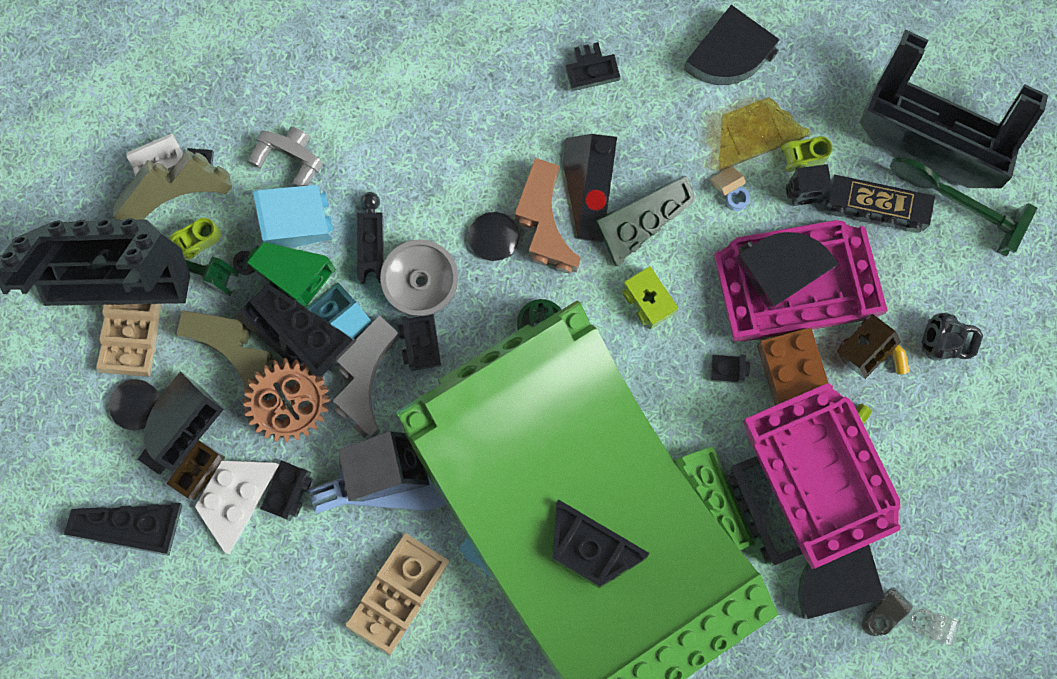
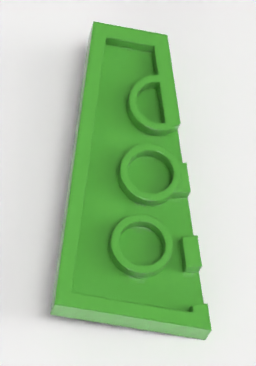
[674,446,755,550]

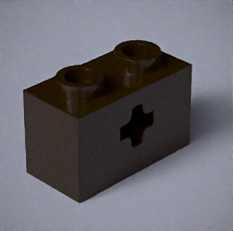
[837,314,901,379]
[166,440,225,500]

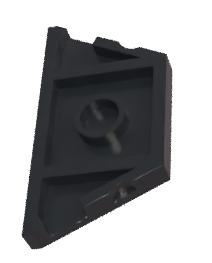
[552,499,650,589]

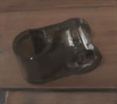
[862,587,913,636]

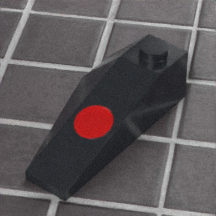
[563,134,617,243]

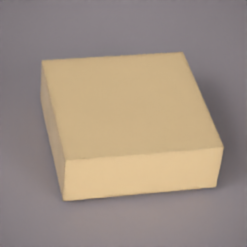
[711,166,746,195]

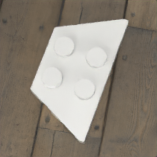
[195,461,279,554]

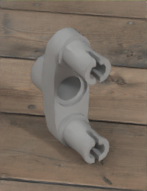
[247,126,323,187]

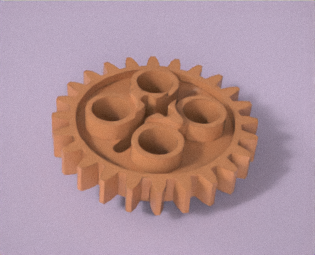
[242,358,330,442]

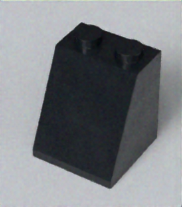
[338,431,430,502]

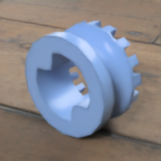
[726,187,750,211]

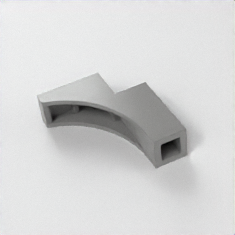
[333,315,400,438]

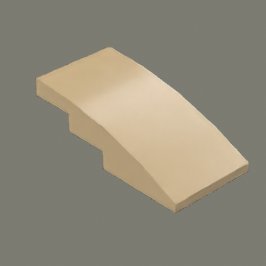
[96,304,161,377]
[345,533,450,656]

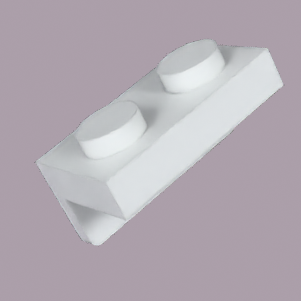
[126,134,183,176]

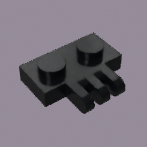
[566,42,620,92]

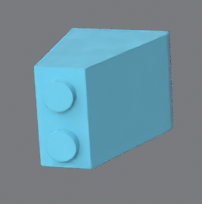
[253,185,334,248]

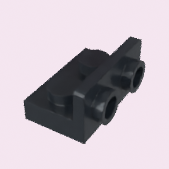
[261,460,312,521]

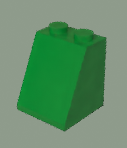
[247,242,336,307]

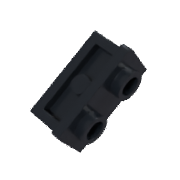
[398,314,442,371]

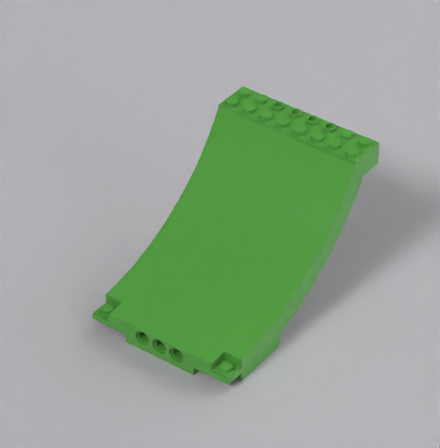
[395,300,778,679]

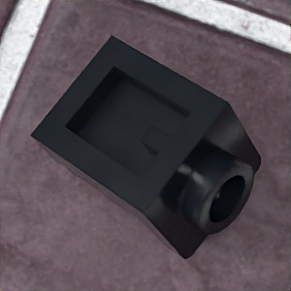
[710,354,750,384]

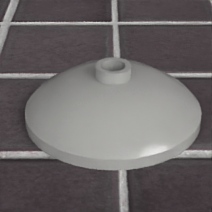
[381,240,458,316]

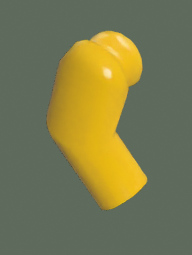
[890,345,909,374]

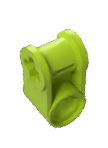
[780,136,832,172]
[169,218,221,260]

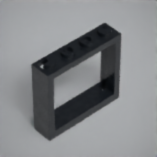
[728,456,802,566]

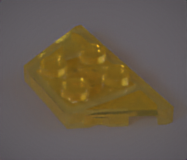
[718,97,811,171]

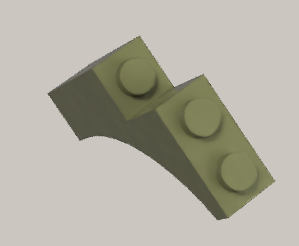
[113,150,232,220]
[176,310,275,400]

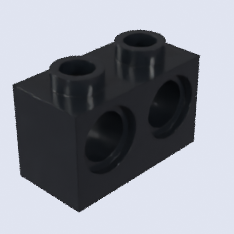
[786,164,832,206]

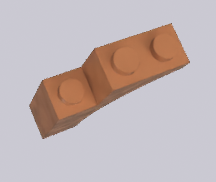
[515,158,581,274]

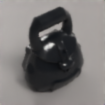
[921,312,983,361]

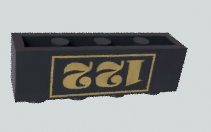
[824,174,935,233]

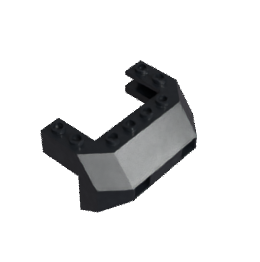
[859,29,1048,189]
[0,218,190,306]

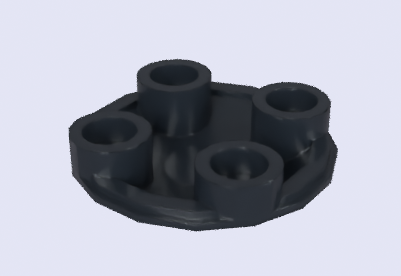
[469,212,519,261]
[109,379,159,431]

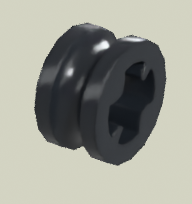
[233,251,255,275]

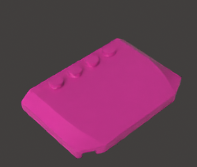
[714,220,888,342]
[743,383,900,569]

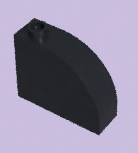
[684,5,780,85]
[735,232,839,310]
[144,371,224,472]
[798,545,885,619]

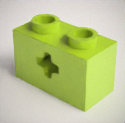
[622,266,679,329]

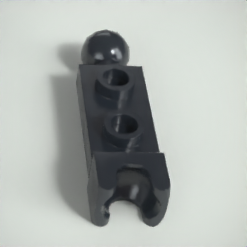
[357,192,384,285]

